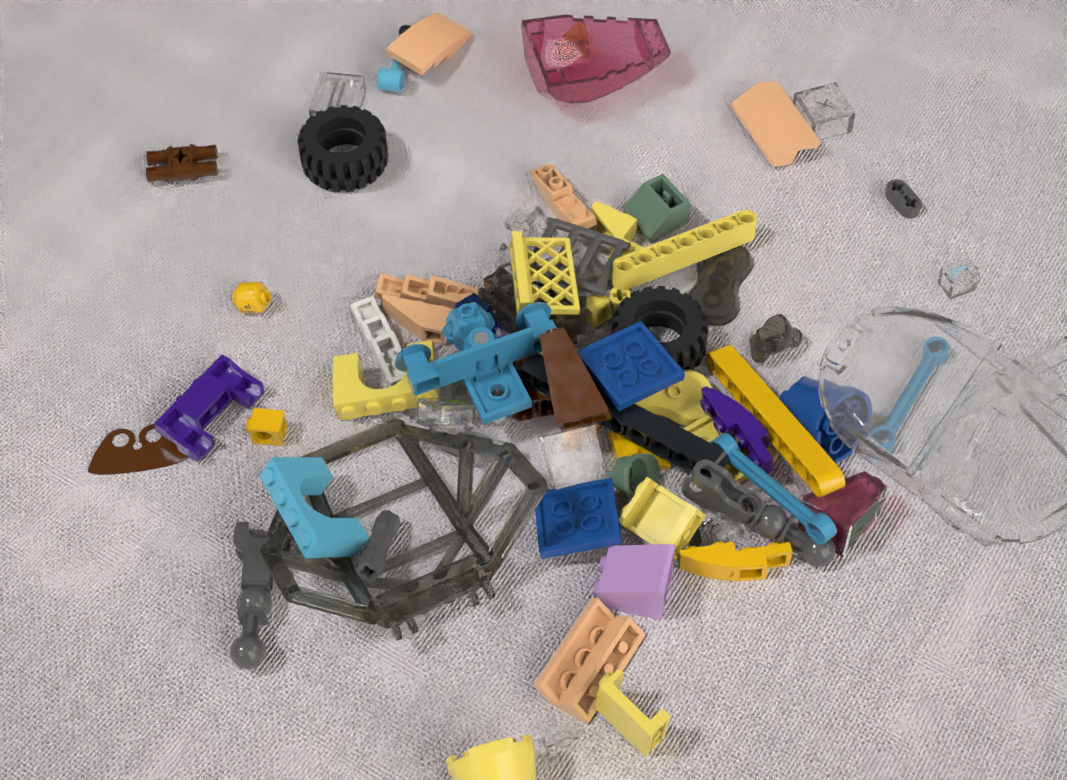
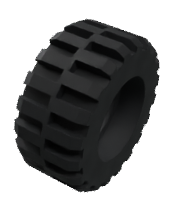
[297,105,389,192]
[611,286,708,370]

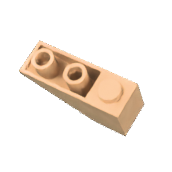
[382,294,453,347]

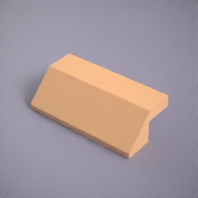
[730,81,820,167]
[533,598,646,723]

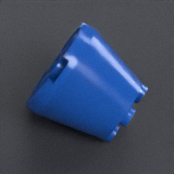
[779,376,872,463]

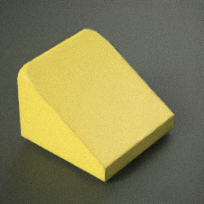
[581,294,612,329]

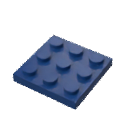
[577,321,685,411]
[533,477,622,559]

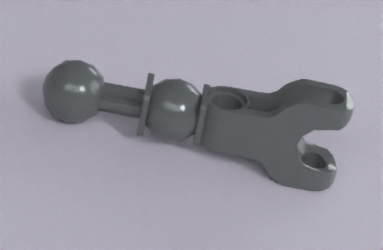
[682,459,836,567]
[230,522,292,670]

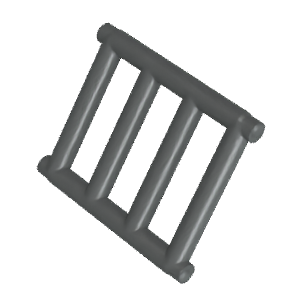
[529,217,631,297]

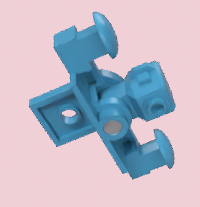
[394,302,556,425]

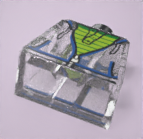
[416,397,481,432]

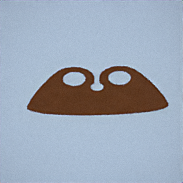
[88,424,188,475]

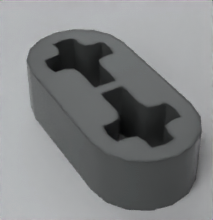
[885,179,922,218]

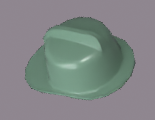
[607,454,660,497]

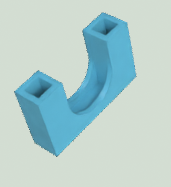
[259,457,369,558]

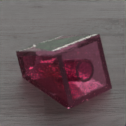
[798,471,887,557]

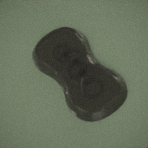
[687,245,754,326]

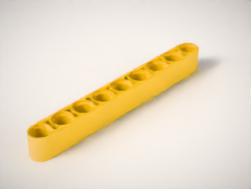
[706,344,845,497]

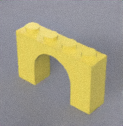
[333,340,440,420]

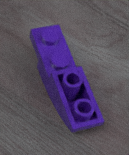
[700,386,773,474]

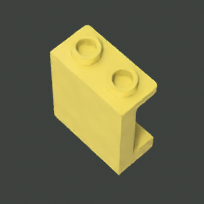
[619,477,706,561]
[595,668,671,757]

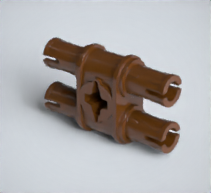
[146,144,218,183]

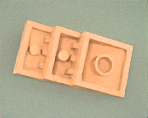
[386,12,472,75]

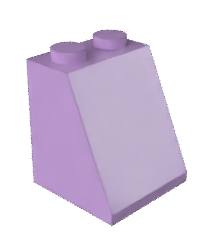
[592,544,675,620]

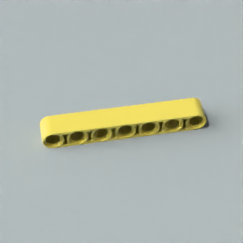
[612,210,757,290]

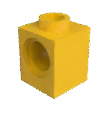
[246,408,288,446]

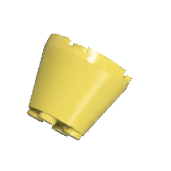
[445,734,536,780]

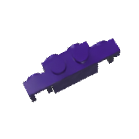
[154,354,265,462]

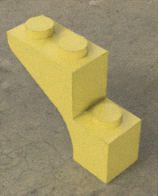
[592,201,644,275]

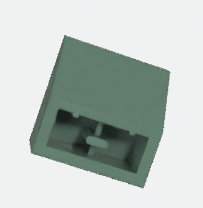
[623,174,690,242]

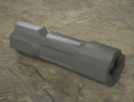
[356,510,401,582]

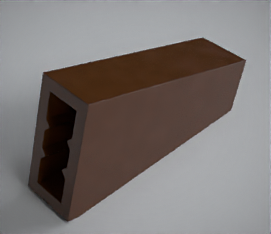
[539,328,612,431]

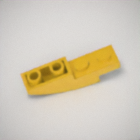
[678,542,793,581]

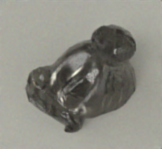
[749,314,803,364]

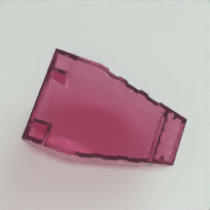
[521,14,671,104]

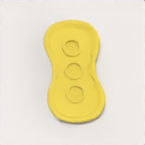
[635,370,713,426]

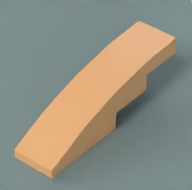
[374,273,479,309]

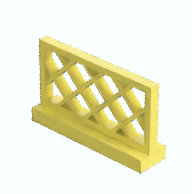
[509,231,580,315]

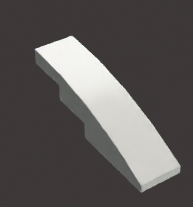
[350,296,406,385]

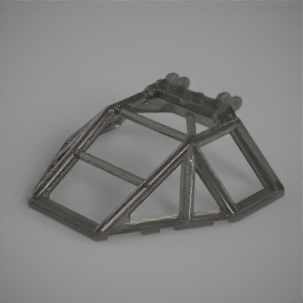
[260,418,548,641]

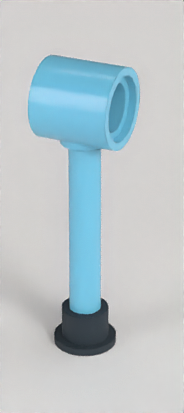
[377,25,411,92]

